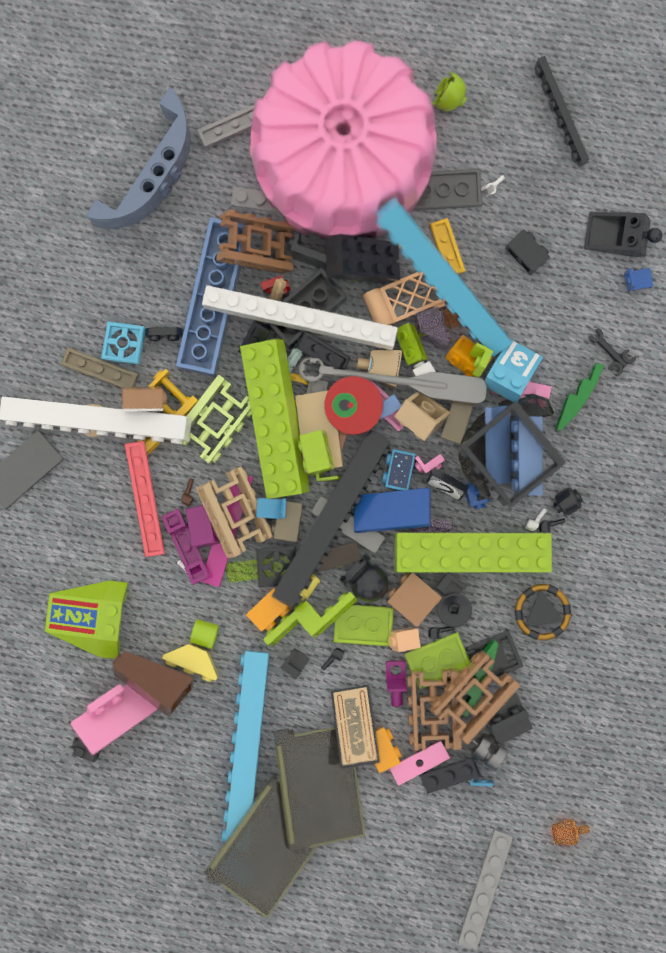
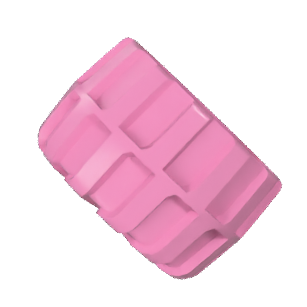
[250,40,437,239]

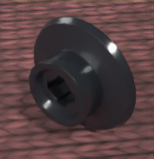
[438,593,472,627]

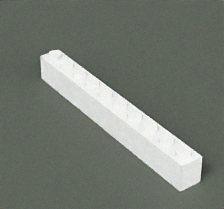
[202,285,398,350]
[0,397,192,444]

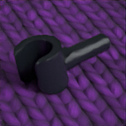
[539,518,566,532]
[428,626,455,639]
[321,648,345,670]

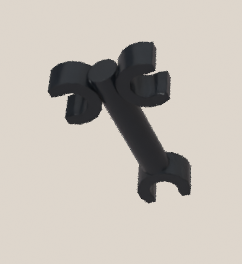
[588,328,636,377]

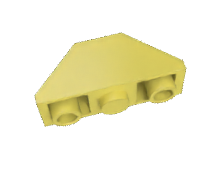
[162,643,219,682]

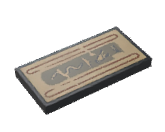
[331,684,381,769]

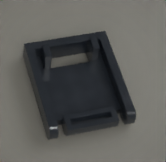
[465,630,523,677]

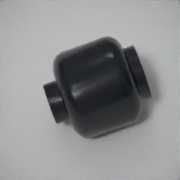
[553,487,584,516]

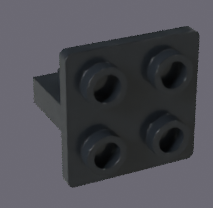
[488,693,533,744]

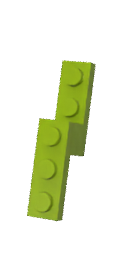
[263,592,358,647]

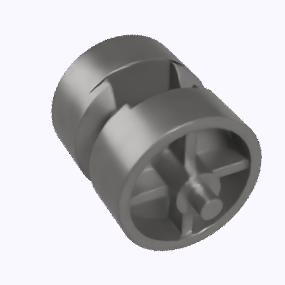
[471,733,508,770]

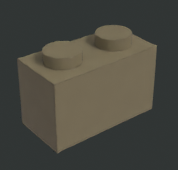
[271,501,303,542]

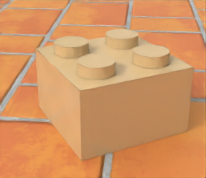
[394,392,450,441]

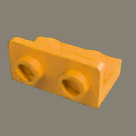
[445,335,492,377]

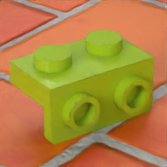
[396,323,428,365]

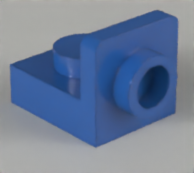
[465,482,490,510]

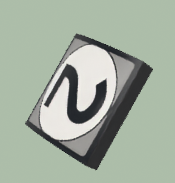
[425,468,469,501]

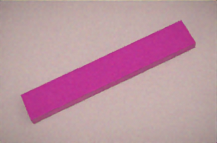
[201,476,254,587]

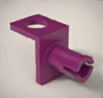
[386,660,407,707]

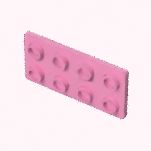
[71,684,157,755]

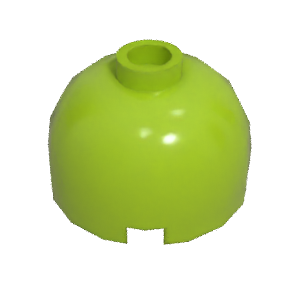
[431,71,467,111]

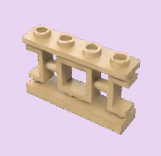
[195,467,273,558]

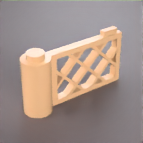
[363,272,447,326]

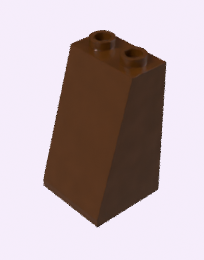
[112,651,194,717]

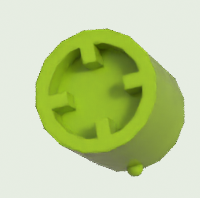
[190,619,219,649]

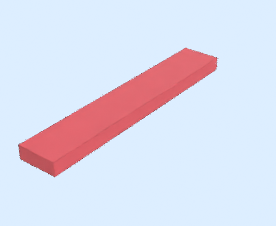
[125,440,165,557]

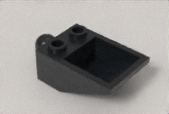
[584,212,663,257]

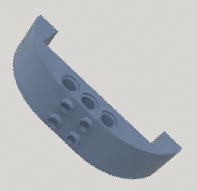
[86,87,191,229]

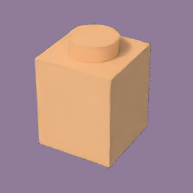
[388,627,421,652]

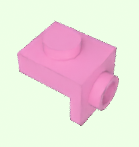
[414,454,444,474]

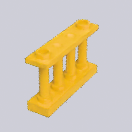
[138,369,198,456]

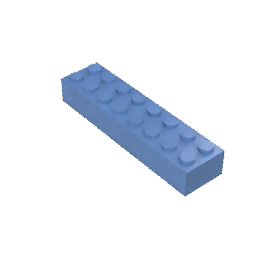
[176,217,246,377]

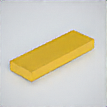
[430,218,465,274]

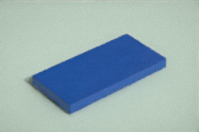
[354,488,431,533]

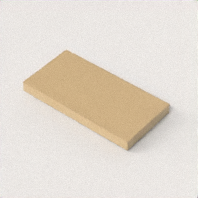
[295,391,344,472]

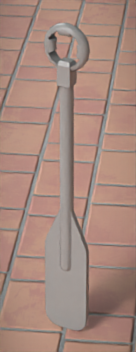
[299,357,487,404]

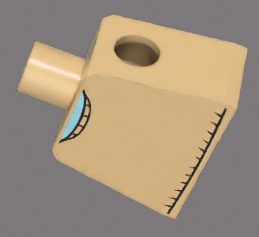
[357,350,402,389]

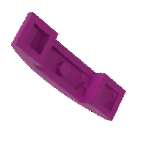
[161,509,210,585]

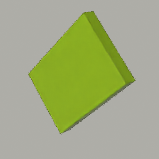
[333,605,394,646]
[404,632,470,690]

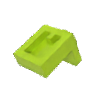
[469,343,493,378]

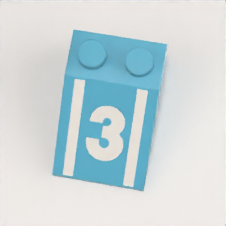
[484,339,543,402]

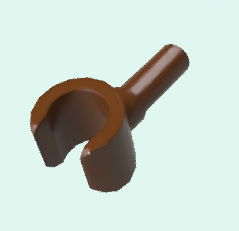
[181,478,194,507]

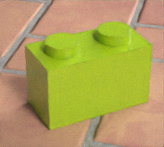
[298,430,335,475]

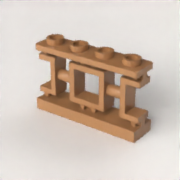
[216,210,295,274]
[430,651,521,744]
[407,668,461,751]

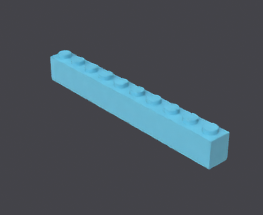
[376,197,512,357]
[222,650,269,851]

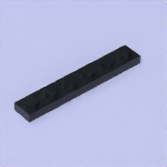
[534,56,589,167]

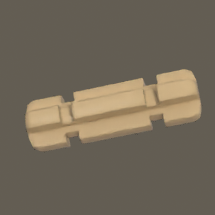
[269,278,286,301]

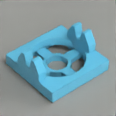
[101,321,146,365]

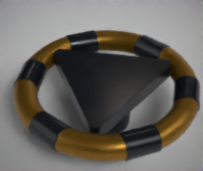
[514,584,571,641]

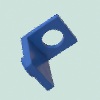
[624,268,653,291]

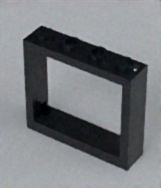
[459,401,567,508]

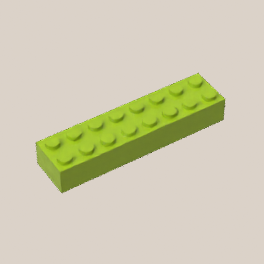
[240,339,310,499]
[394,533,552,572]

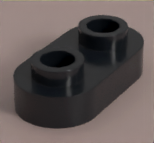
[145,327,183,342]

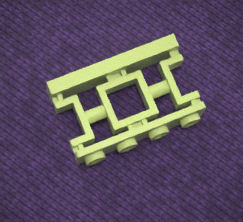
[182,375,252,464]

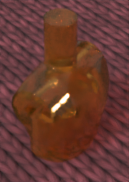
[551,819,590,846]

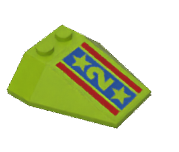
[45,581,128,659]

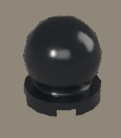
[339,553,389,602]

